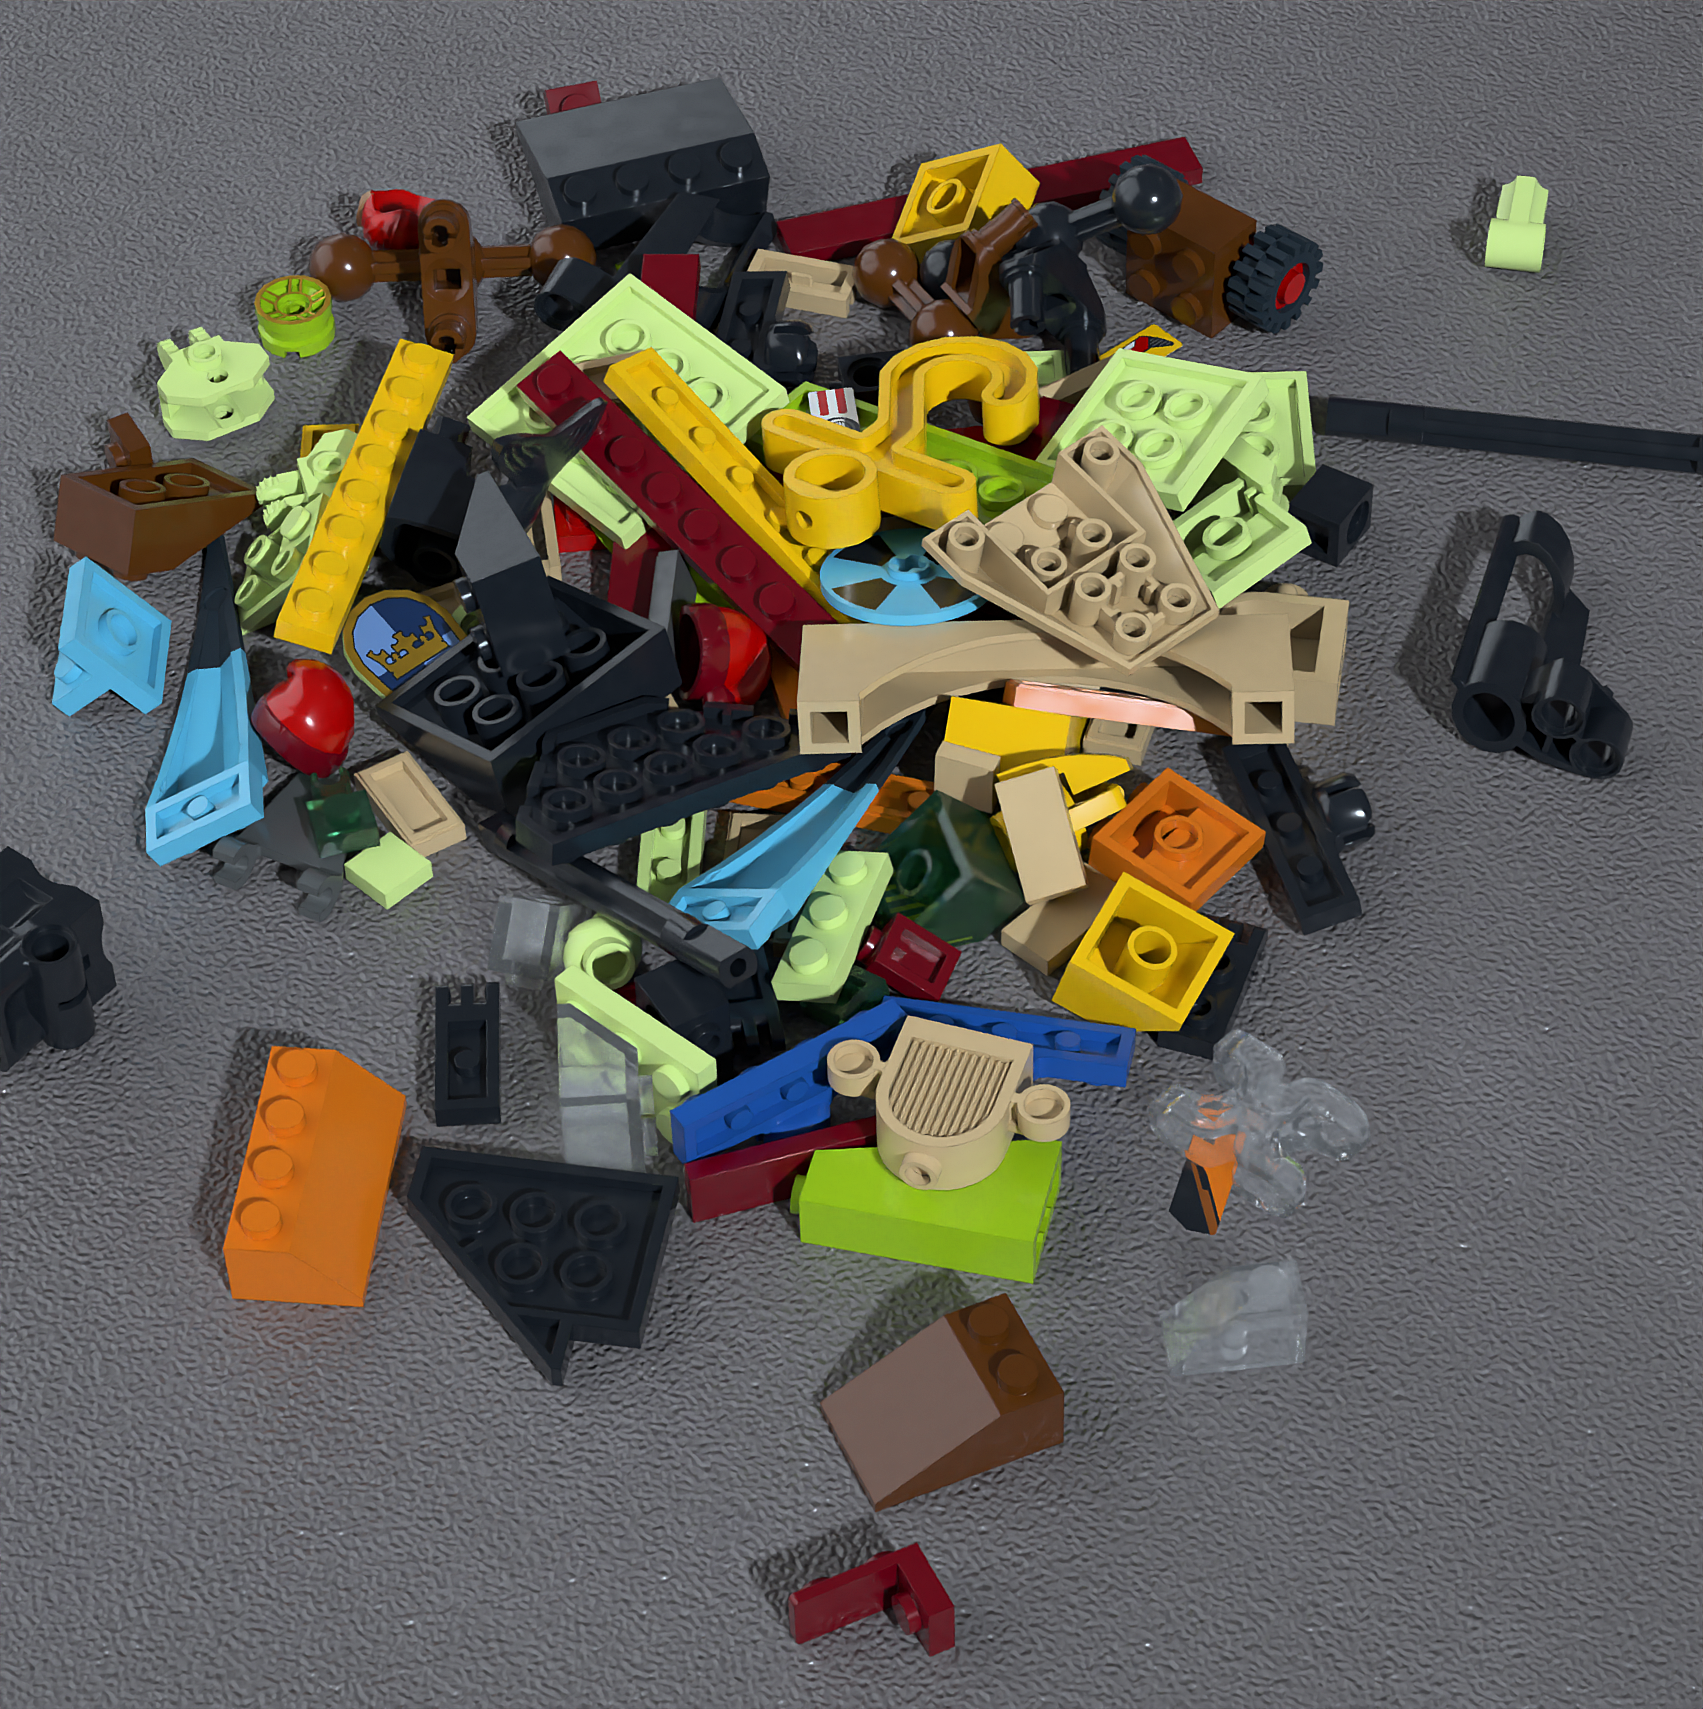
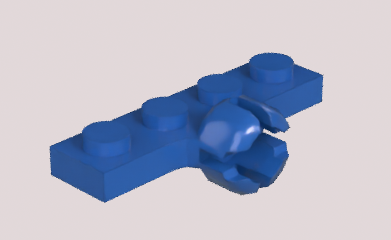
[881,995,1136,1088]
[670,998,907,1165]

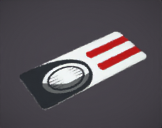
[808,388,860,432]

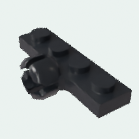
[716,271,818,388]
[1222,743,1375,936]

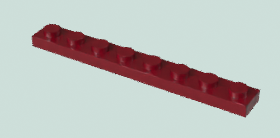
[516,350,839,673]

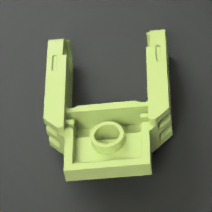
[1173,436,1312,609]

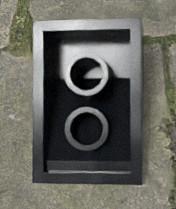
[453,471,571,679]

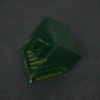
[872,790,1025,947]

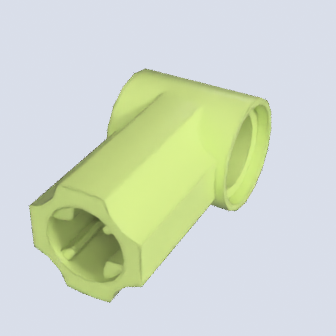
[1485,176,1549,273]

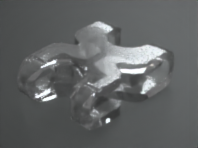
[1147,1030,1371,1218]

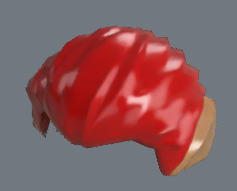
[356,189,436,250]

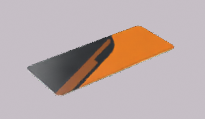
[1168,1131,1246,1235]

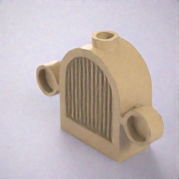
[1219,583,1349,746]
[827,1015,1071,1190]

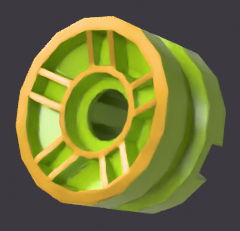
[254,275,336,358]

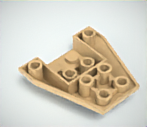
[921,425,1220,677]

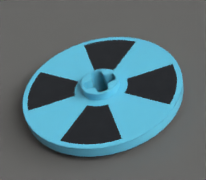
[820,528,989,626]

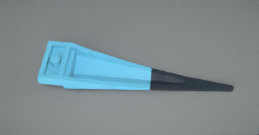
[145,535,269,867]
[658,703,938,950]

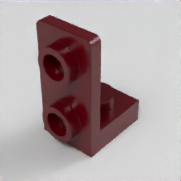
[788,1542,955,1657]

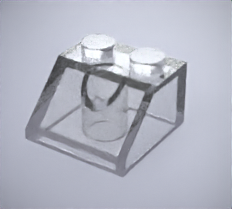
[557,1003,658,1173]

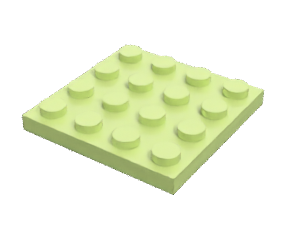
[467,273,790,550]

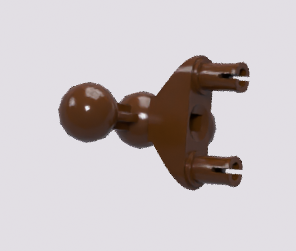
[852,198,1039,425]
[308,199,597,364]

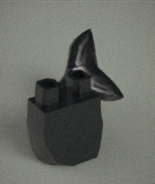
[380,397,608,587]

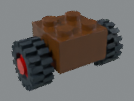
[1095,154,1323,339]

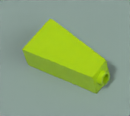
[790,1140,1062,1284]

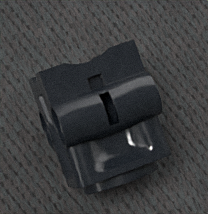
[0,846,117,1072]

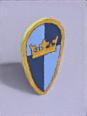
[342,590,467,699]

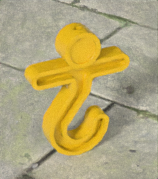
[761,336,1040,549]

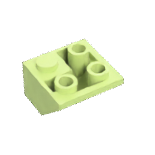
[234,493,369,636]

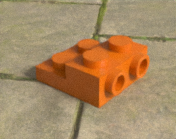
[1087,767,1266,911]

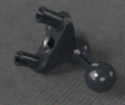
[919,163,1183,376]

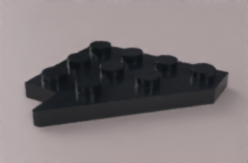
[407,1146,680,1386]

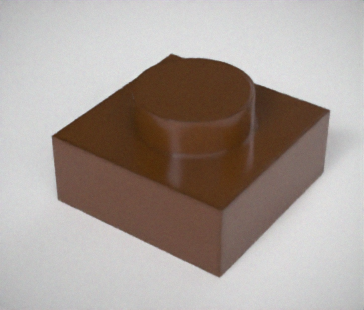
[104,412,153,468]

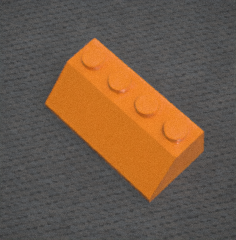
[223,1046,407,1307]

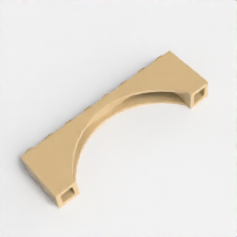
[797,613,1295,754]

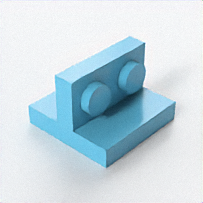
[52,556,172,717]

